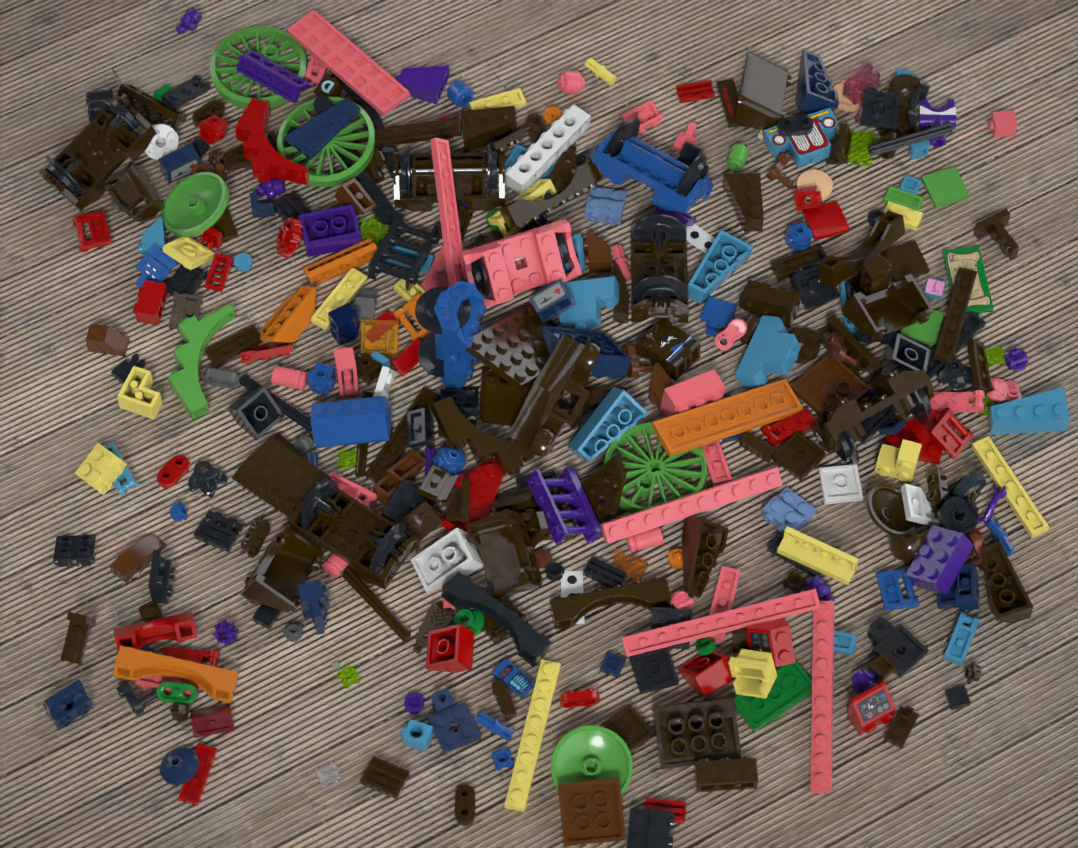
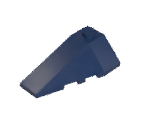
[796,50,839,114]

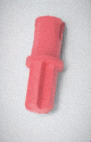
[612,245,631,280]

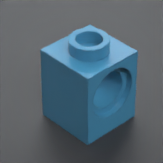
[401,719,434,752]

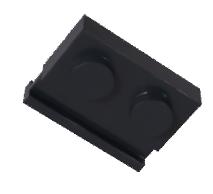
[272,190,313,222]
[166,265,207,296]

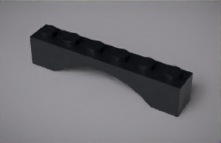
[441,571,551,667]

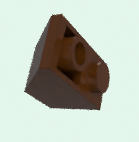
[583,232,612,273]

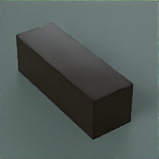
[739,431,776,463]
[491,679,517,720]

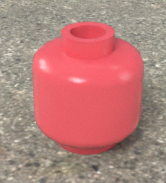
[557,71,585,94]

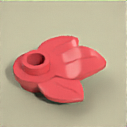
[986,378,1022,403]

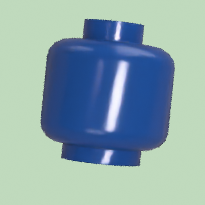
[447,81,473,107]

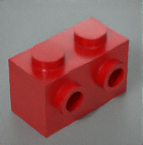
[133,281,168,325]

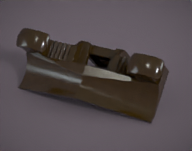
[508,334,602,457]

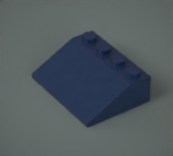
[542,326,632,379]

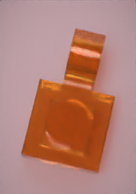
[612,551,649,581]

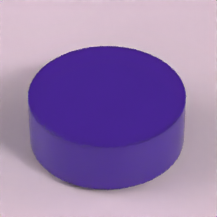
[404,693,425,714]

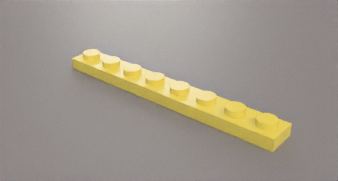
[505,660,561,812]

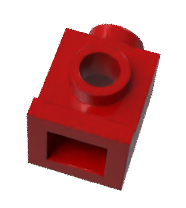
[794,185,822,211]

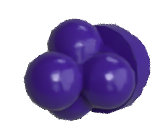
[176,7,202,34]
[255,178,286,199]
[806,575,835,601]

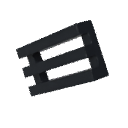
[583,557,627,588]

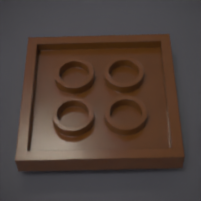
[790,354,871,416]
[558,778,626,847]

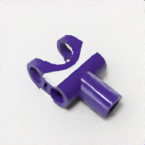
[918,98,956,148]

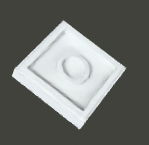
[818,464,863,505]

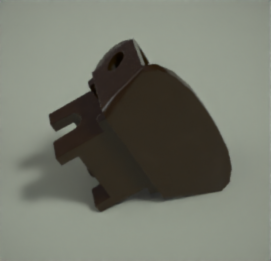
[104,161,165,222]

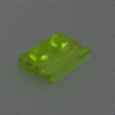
[847,130,877,167]

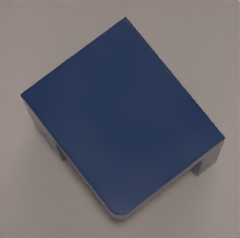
[250,192,275,218]

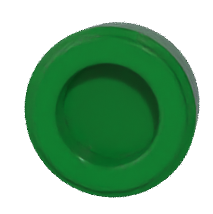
[695,638,717,656]

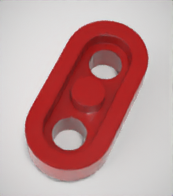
[157,455,190,489]
[559,688,600,708]

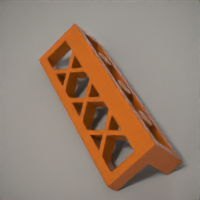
[303,238,377,287]

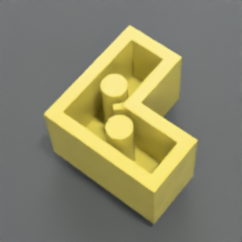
[117,366,163,420]
[875,439,922,482]

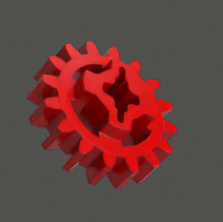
[276,217,303,258]

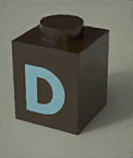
[313,74,344,98]

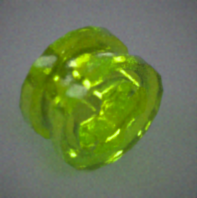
[978,396,994,416]

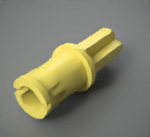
[584,58,617,86]

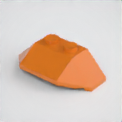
[260,286,316,342]

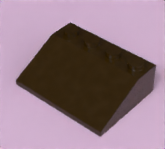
[232,437,332,520]
[651,696,742,769]

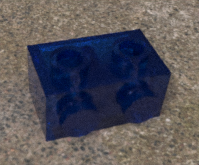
[328,303,360,346]

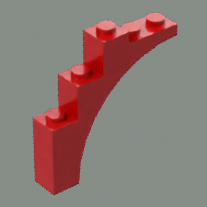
[235,98,309,185]

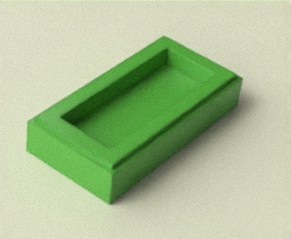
[883,186,924,211]

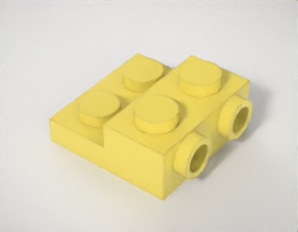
[74,443,127,495]

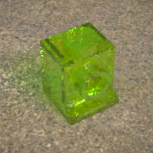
[360,218,389,248]

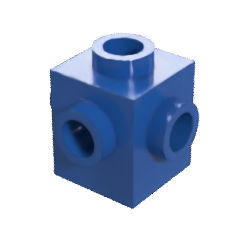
[785,222,813,254]
[307,362,336,395]
[432,447,467,475]

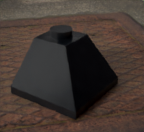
[884,333,930,371]
[227,386,285,440]

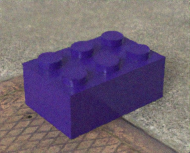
[299,204,361,257]
[905,525,974,595]

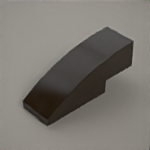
[611,264,629,324]

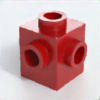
[198,114,228,145]

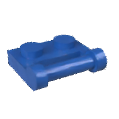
[876,568,920,611]

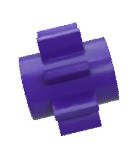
[1005,348,1028,372]
[213,619,239,646]
[851,669,876,694]

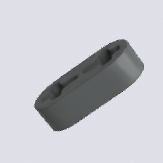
[202,368,239,389]

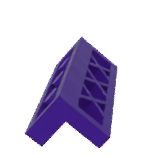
[236,50,310,103]

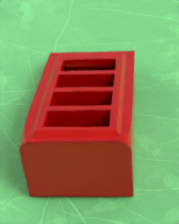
[204,253,234,292]

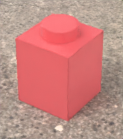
[988,111,1017,137]

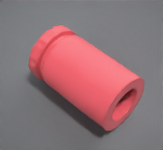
[271,366,308,391]
[626,527,663,553]
[322,553,349,578]

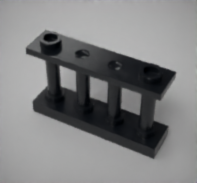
[368,213,441,291]

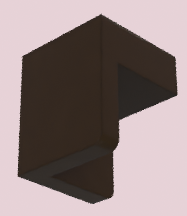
[867,653,897,685]

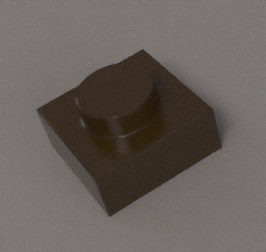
[138,602,163,622]

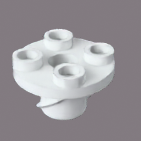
[145,124,178,160]

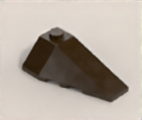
[682,517,729,598]
[981,541,1033,624]

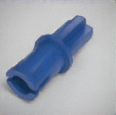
[986,519,1015,556]
[475,712,515,742]

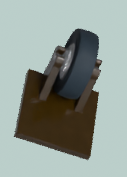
[926,472,986,521]

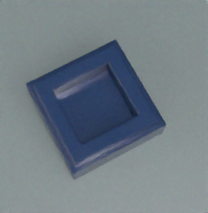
[878,419,906,435]
[600,652,626,678]

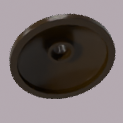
[866,485,917,536]

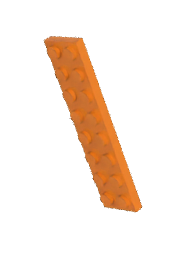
[652,379,804,457]

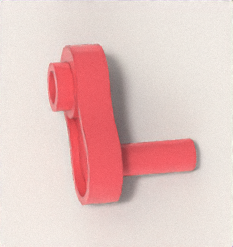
[715,318,748,350]

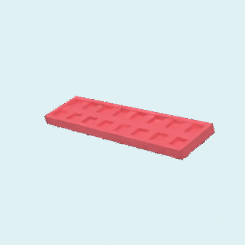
[287,9,410,117]

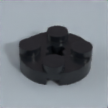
[938,497,979,535]

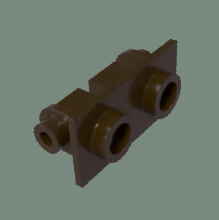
[927,467,949,509]
[240,516,271,558]

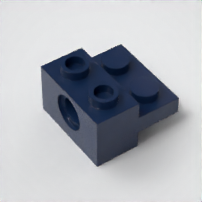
[937,563,980,611]
[297,579,330,635]
[43,679,93,730]

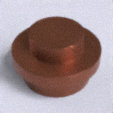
[534,550,552,569]

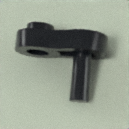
[116,679,158,716]

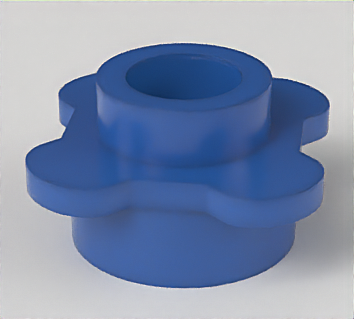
[170,502,188,522]
[491,749,514,771]

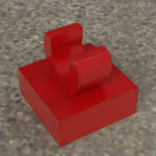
[200,226,222,250]

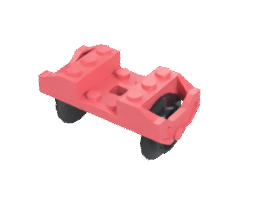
[459,219,582,306]

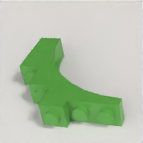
[168,304,236,420]

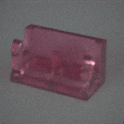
[842,63,880,105]

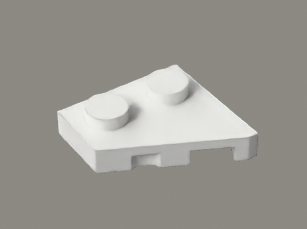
[373,366,397,399]
[901,484,940,527]

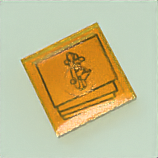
[361,320,398,356]

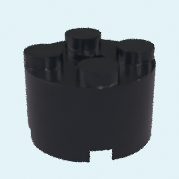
[86,89,113,122]

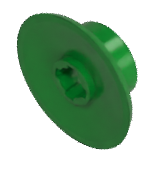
[451,608,485,637]

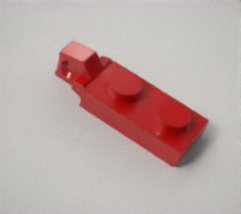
[240,342,294,364]

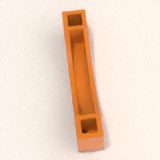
[113,646,239,703]

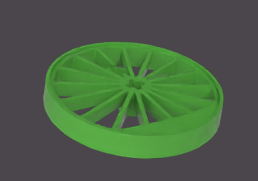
[210,26,306,109]
[277,97,375,187]
[604,422,707,514]

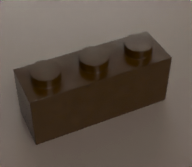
[694,756,758,793]

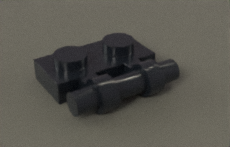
[193,510,244,553]

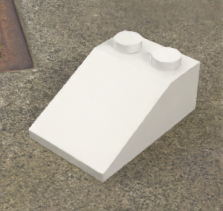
[410,528,483,592]

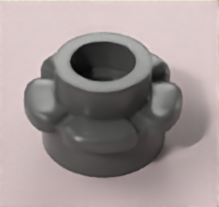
[295,434,313,453]
[283,623,303,642]

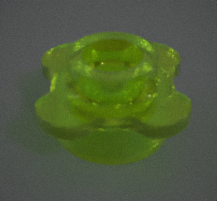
[986,347,1005,365]
[337,450,357,469]
[337,666,361,689]

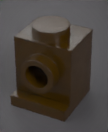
[355,352,381,385]

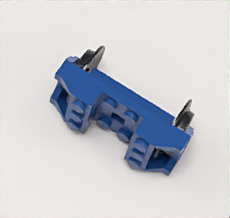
[592,118,713,213]
[415,281,486,389]

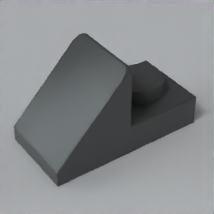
[354,289,378,325]

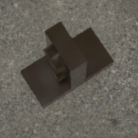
[973,209,1019,260]
[526,512,578,549]
[60,612,97,665]

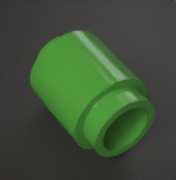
[727,143,749,171]

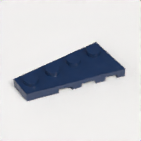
[284,97,361,160]

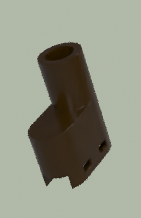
[366,149,388,184]

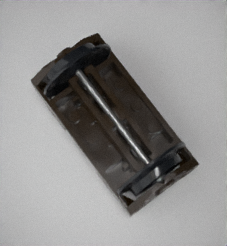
[394,144,505,212]

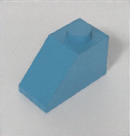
[139,218,166,255]

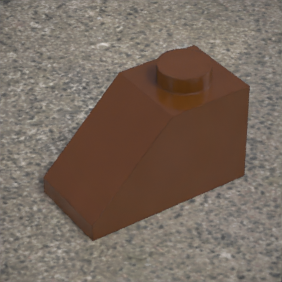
[334,178,377,215]
[86,324,130,357]
[648,362,675,410]

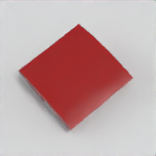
[802,201,850,241]

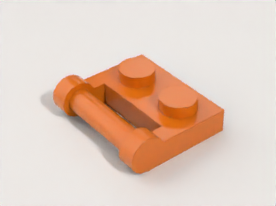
[393,293,430,341]

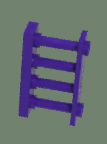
[527,468,602,545]

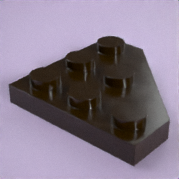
[581,456,627,538]

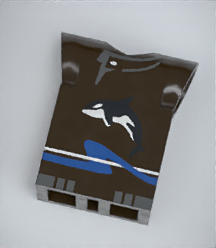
[633,318,700,381]

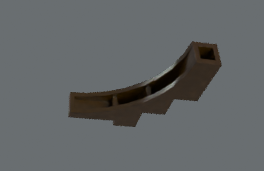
[431,396,555,477]

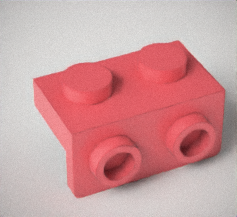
[620,100,665,136]

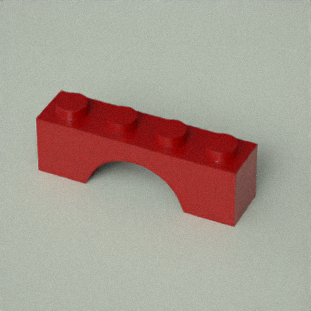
[113,611,198,652]

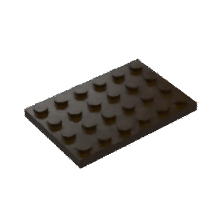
[466,305,559,391]

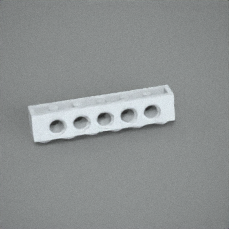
[505,105,591,194]

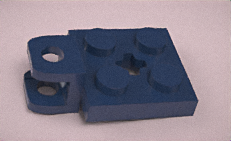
[428,689,481,755]

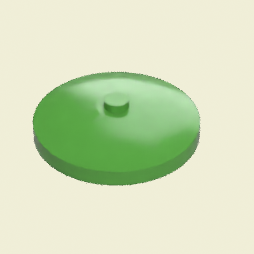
[161,172,229,237]
[551,726,633,795]

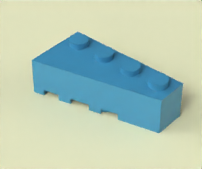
[688,230,754,304]
[567,387,649,462]
[988,387,1070,435]

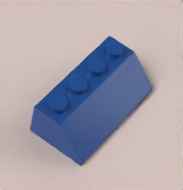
[310,396,392,448]

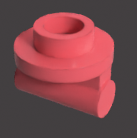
[670,591,694,609]

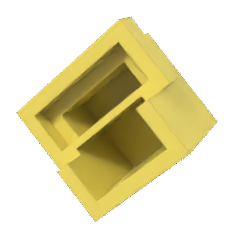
[728,649,777,699]

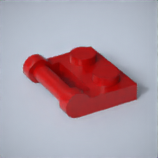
[72,211,112,252]
[927,407,973,459]

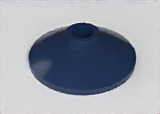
[160,747,199,785]

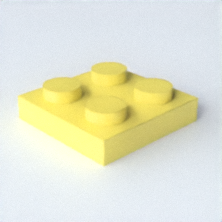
[162,237,215,270]

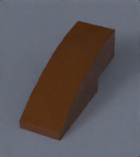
[372,449,427,506]
[110,534,167,583]

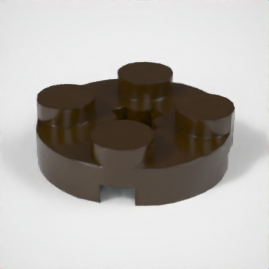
[887,74,922,110]
[788,327,821,364]

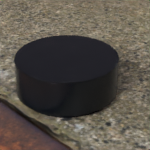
[313,96,332,114]

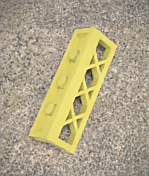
[488,178,557,238]
[777,526,859,585]

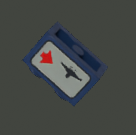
[158,143,201,184]
[529,279,576,323]

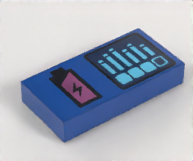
[492,658,535,699]

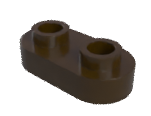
[192,100,225,128]
[524,114,547,144]
[455,785,475,826]

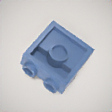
[585,187,627,225]
[762,487,817,536]

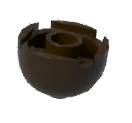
[889,533,926,565]

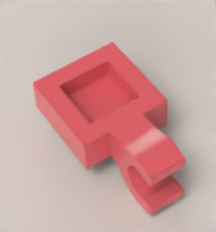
[673,122,697,152]

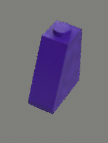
[395,66,450,105]

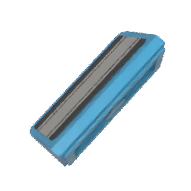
[839,281,853,322]

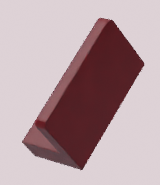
[190,704,234,738]

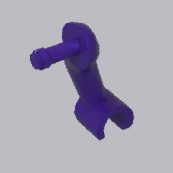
[977,486,1007,525]

